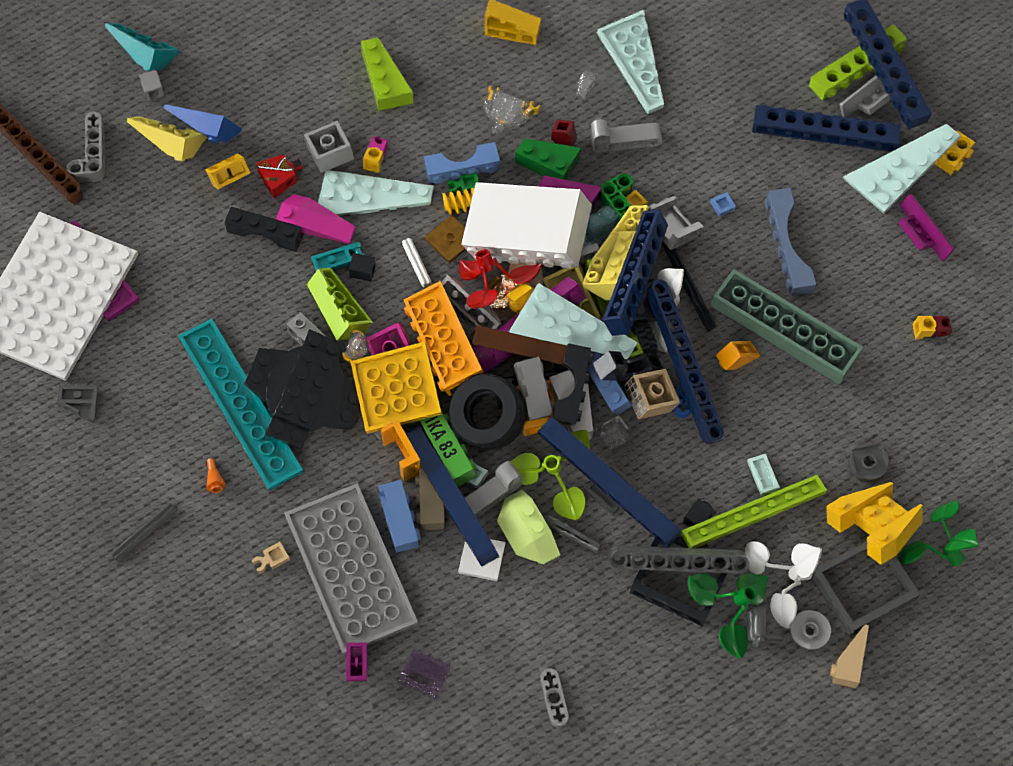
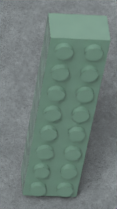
[711,269,863,385]

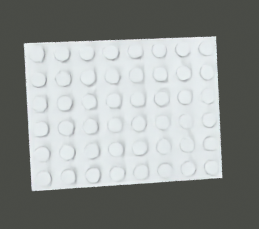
[0,212,138,381]

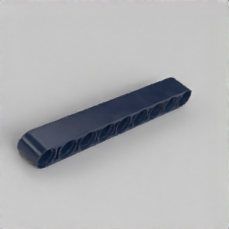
[646,279,724,444]
[538,417,682,547]
[405,425,499,567]

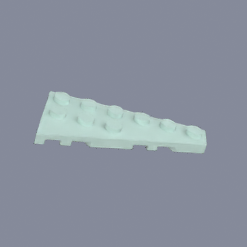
[597,10,664,114]
[318,170,434,216]
[509,283,637,360]

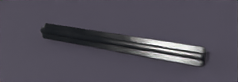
[662,242,716,331]

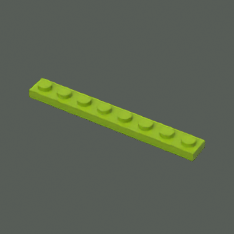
[681,475,827,548]

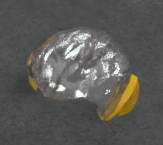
[342,330,369,362]

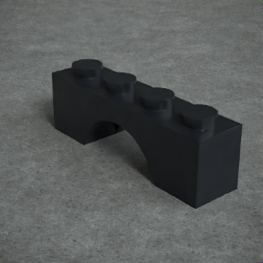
[224,207,303,252]
[552,343,593,426]
[593,351,664,381]

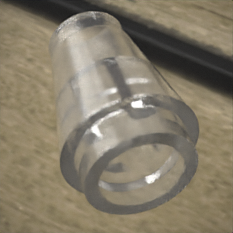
[575,71,596,99]

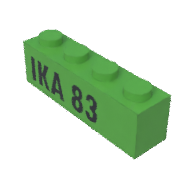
[419,414,477,487]

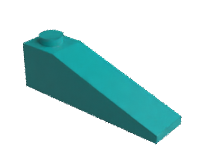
[105,23,180,71]

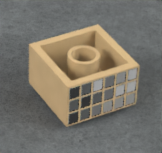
[624,369,680,420]

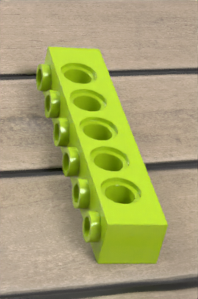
[809,24,907,101]

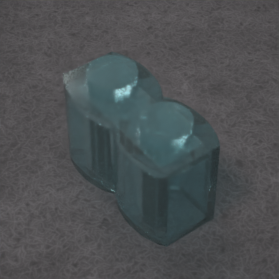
[584,206,619,243]

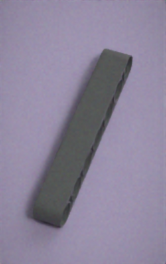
[609,546,750,573]

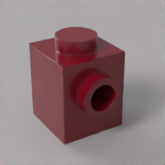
[551,120,577,147]

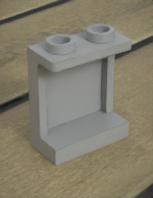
[648,196,703,250]

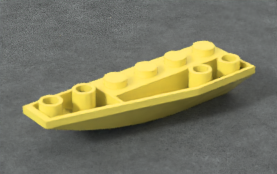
[582,205,648,300]

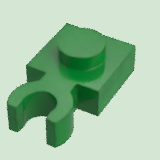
[447,172,479,195]

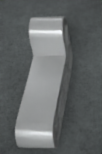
[67,111,105,183]
[590,119,663,153]
[465,461,522,518]

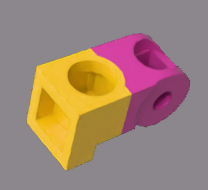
[363,136,389,173]

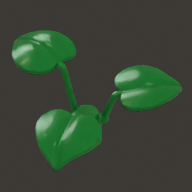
[897,500,979,567]
[688,573,769,659]

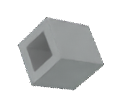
[139,70,164,101]

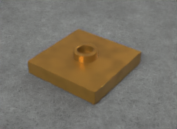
[424,215,466,264]

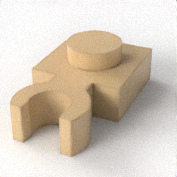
[252,542,290,574]

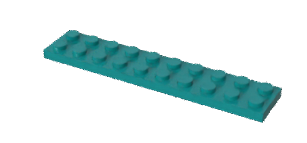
[178,318,303,491]

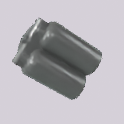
[747,607,784,649]

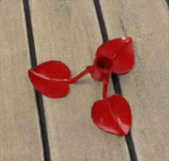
[459,249,542,308]

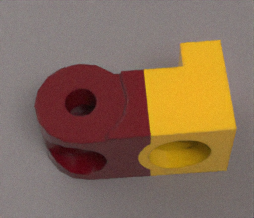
[912,316,952,339]

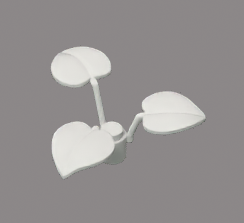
[648,268,684,352]
[745,541,822,629]

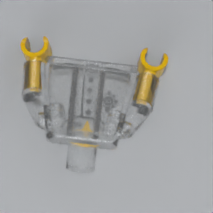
[484,86,540,136]

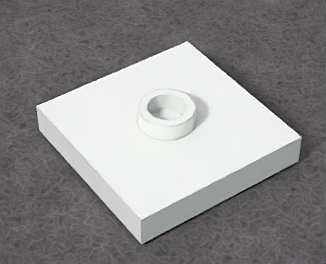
[458,539,506,581]

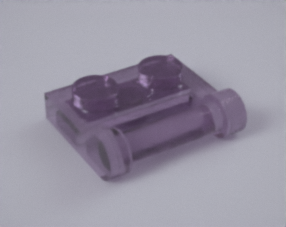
[398,649,450,700]

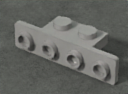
[840,76,895,118]

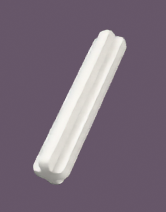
[402,238,431,288]

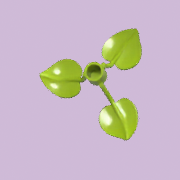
[510,430,591,521]

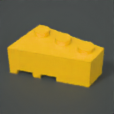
[485,0,541,45]

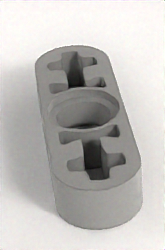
[540,668,569,728]

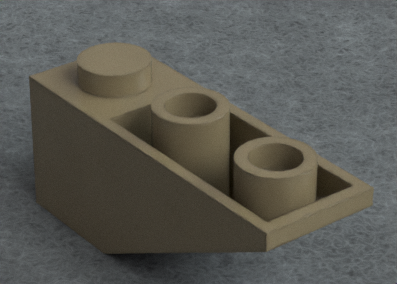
[416,468,445,530]

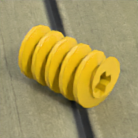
[442,188,474,215]

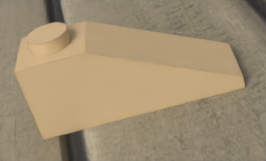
[830,625,869,688]

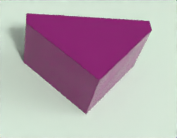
[346,642,368,682]

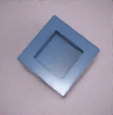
[710,192,736,217]

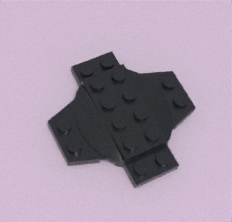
[244,329,360,450]

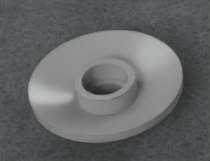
[790,610,831,650]

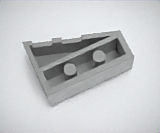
[513,357,554,421]

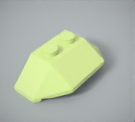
[497,490,560,564]

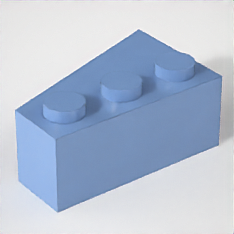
[378,480,421,553]

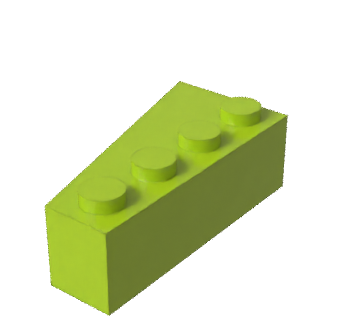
[361,37,414,111]
[307,268,373,341]

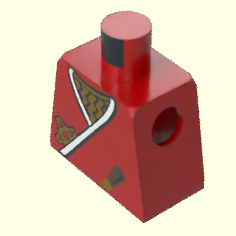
[256,155,303,198]

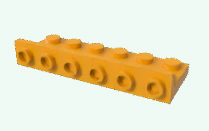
[404,281,484,396]

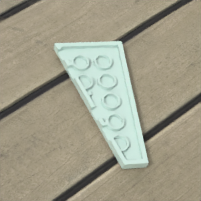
[843,124,960,213]

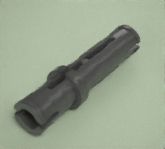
[546,515,602,554]

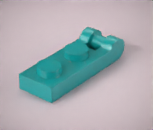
[311,242,365,271]

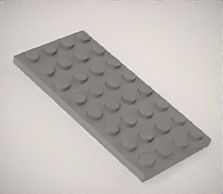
[284,483,418,655]

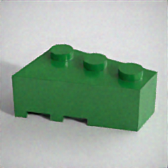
[515,138,581,180]

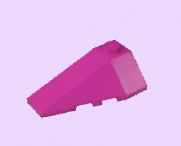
[276,194,356,244]
[365,322,412,355]

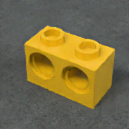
[934,130,975,175]
[205,153,250,189]

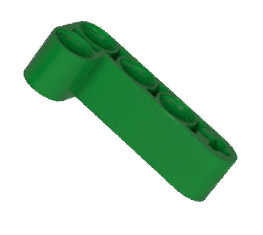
[600,173,633,223]

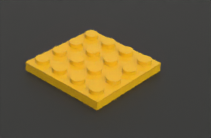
[350,342,442,434]

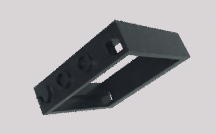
[630,535,728,627]

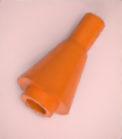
[206,458,226,493]

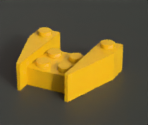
[827,482,923,565]

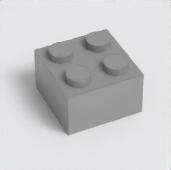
[304,121,354,173]

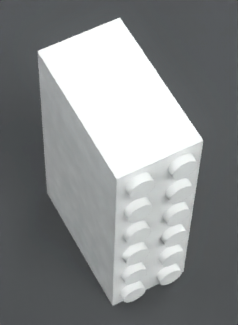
[461,183,592,269]

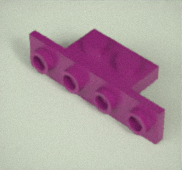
[898,194,954,261]

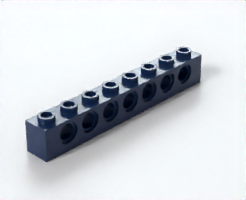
[843,0,932,129]
[752,105,900,152]
[603,209,668,336]

